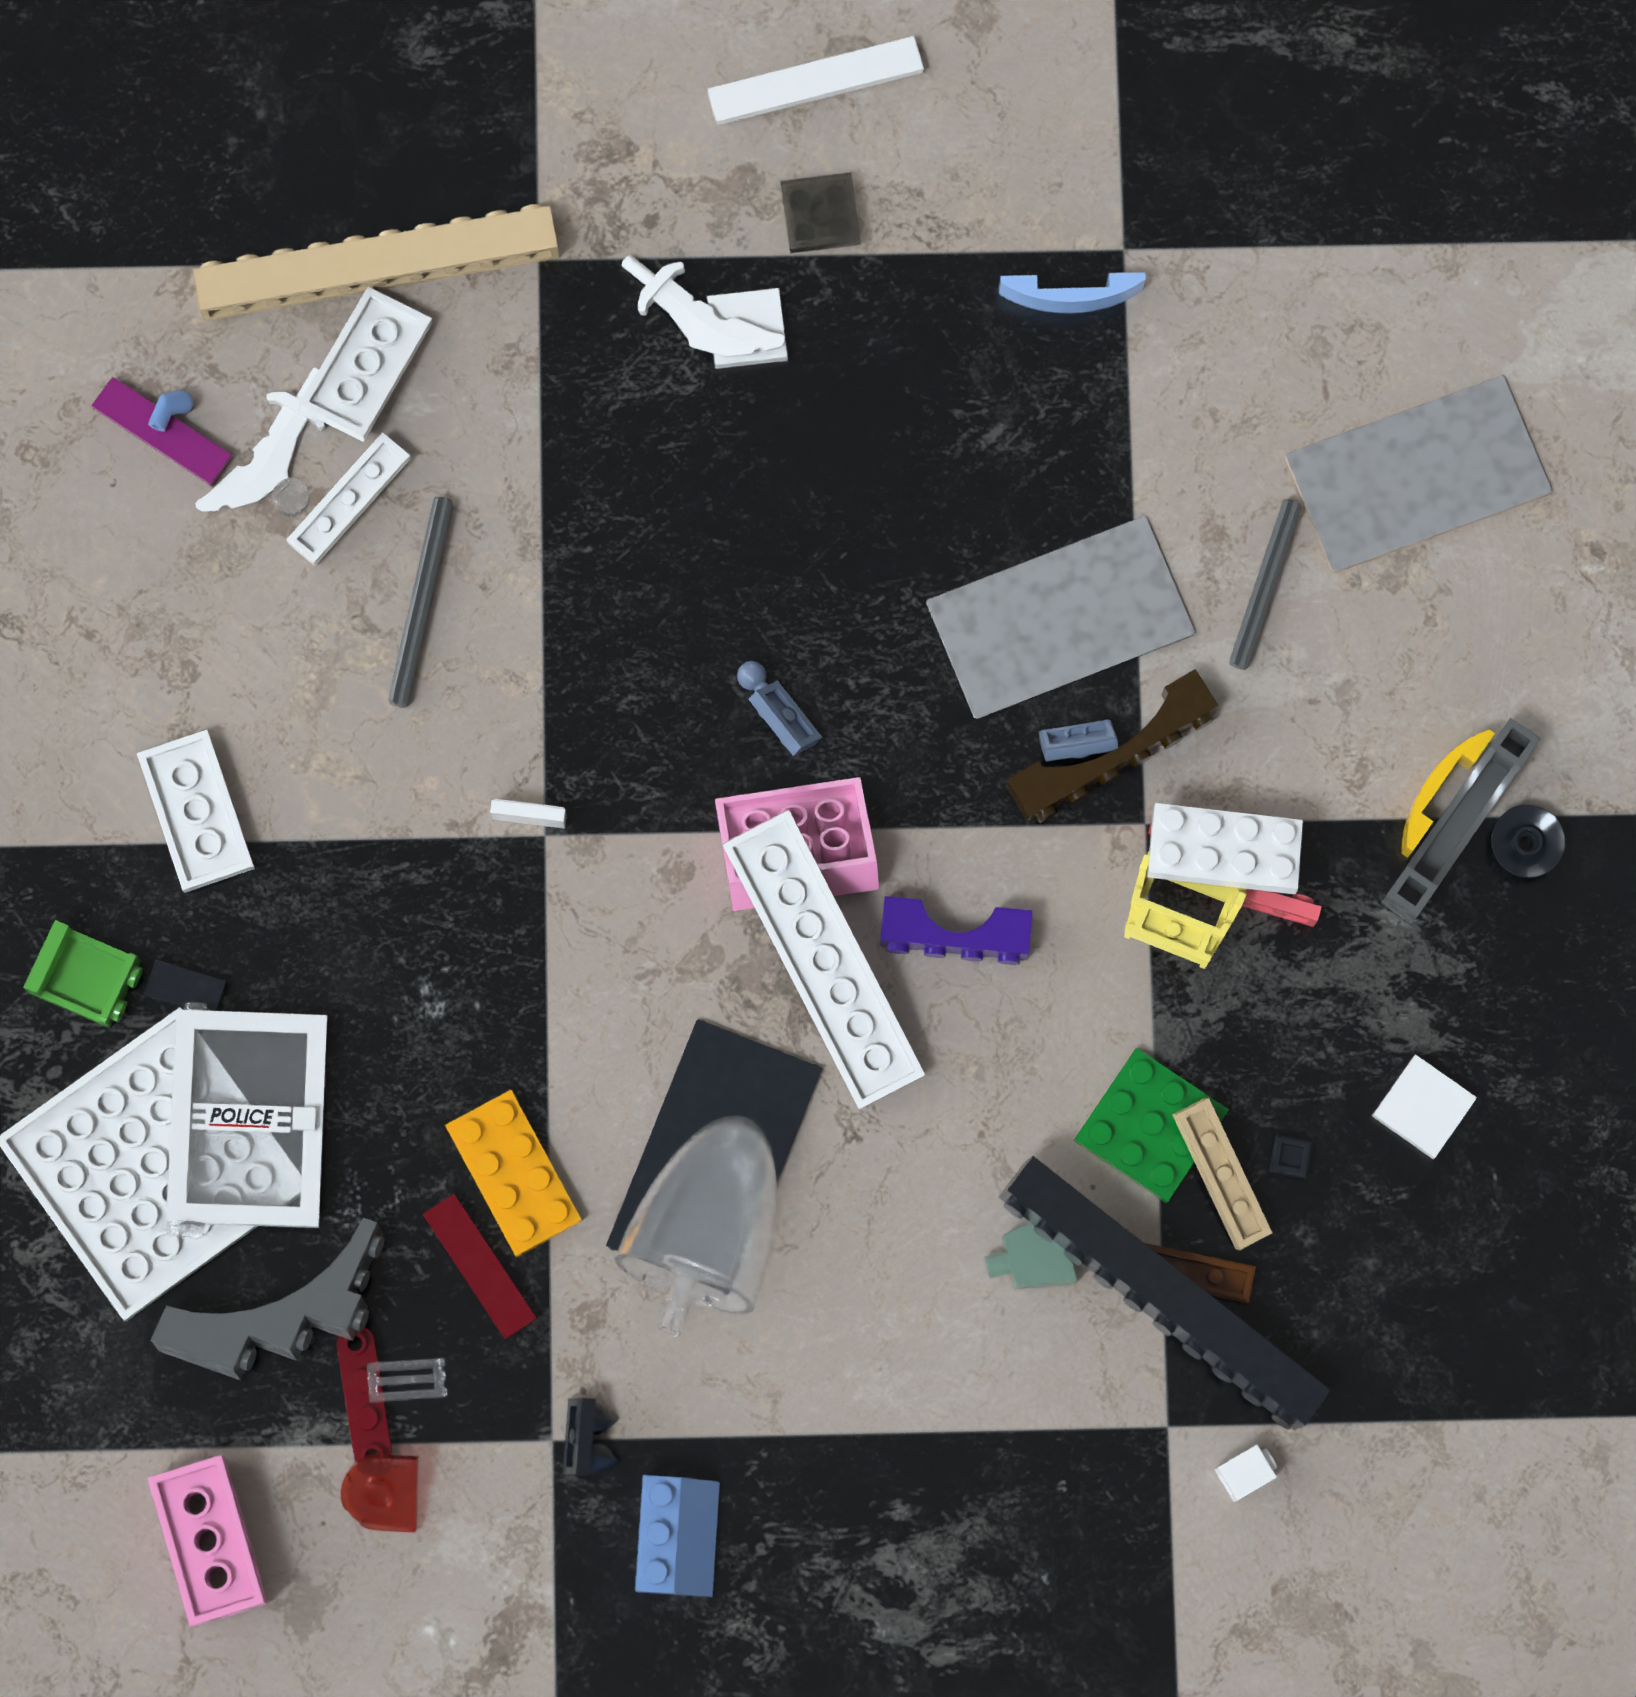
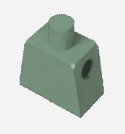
[984,1223,1077,1289]

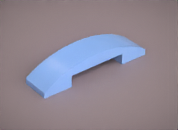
[999,272,1146,313]

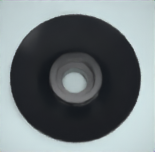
[1491,805,1565,878]

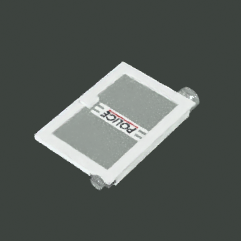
[166,1002,327,1237]

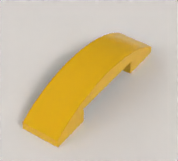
[1402,729,1495,858]

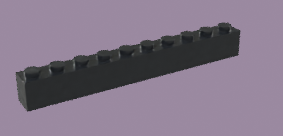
[999,1156,1331,1431]

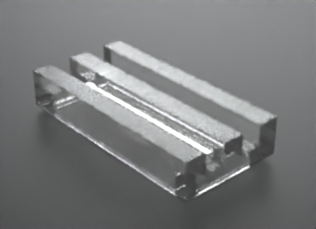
[367,1358,447,1402]

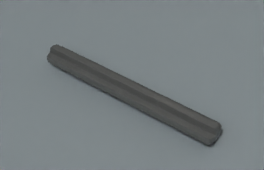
[1229,499,1301,670]

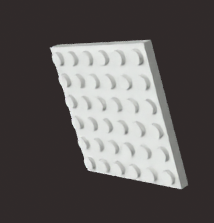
[0,1007,302,1322]

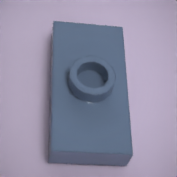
[1039,720,1118,761]

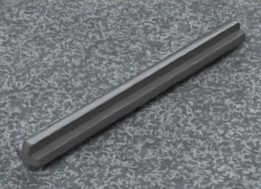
[388,497,453,708]

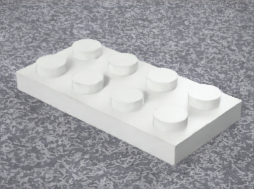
[299,287,432,442]
[137,730,255,893]
[1147,803,1303,894]

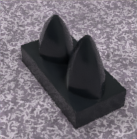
[562,1397,620,1476]

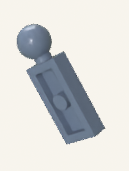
[737,661,822,756]

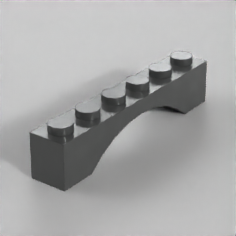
[1381,718,1541,924]

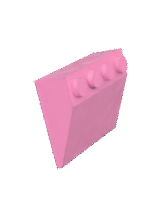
[715,777,879,911]

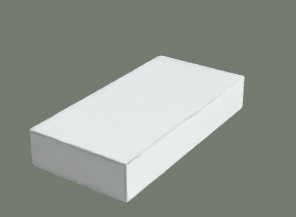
[490,799,567,829]

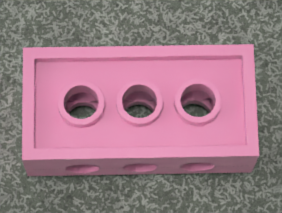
[147,1455,269,1627]

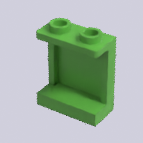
[23,920,143,1028]

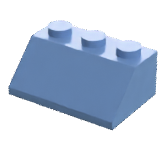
[635,1475,720,1597]

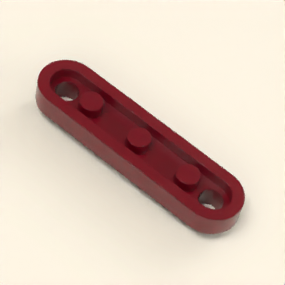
[337,1327,393,1476]

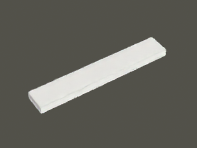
[707,36,923,126]

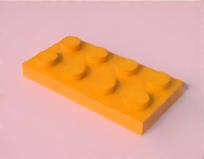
[445,1090,582,1258]

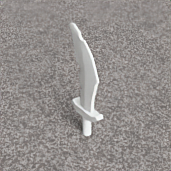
[622,255,785,357]
[196,368,326,512]

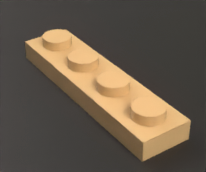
[1172,1098,1272,1250]

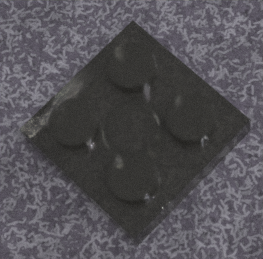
[780,172,861,254]

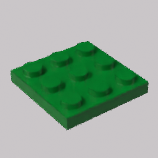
[1073,1048,1229,1203]

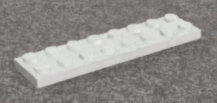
[722,809,925,1109]

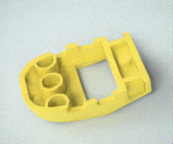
[1124,852,1247,969]

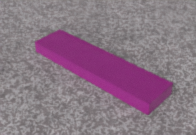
[91,377,233,487]

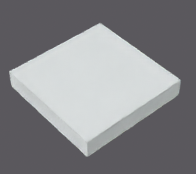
[707,288,787,369]
[1372,1054,1477,1159]

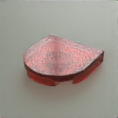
[341,1454,419,1533]

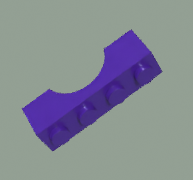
[880,896,1033,965]

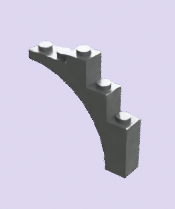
[151,1218,385,1380]

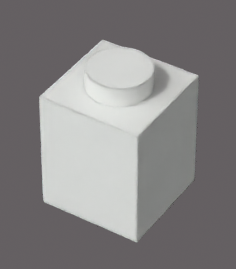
[1214,1445,1277,1502]

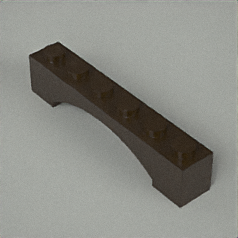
[1005,669,1219,824]

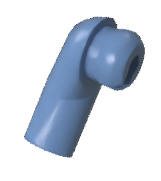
[148,390,194,432]

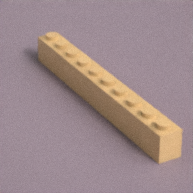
[193,204,559,321]

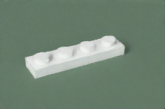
[286,432,411,566]

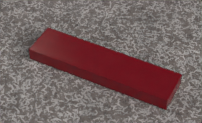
[422,1194,537,1340]

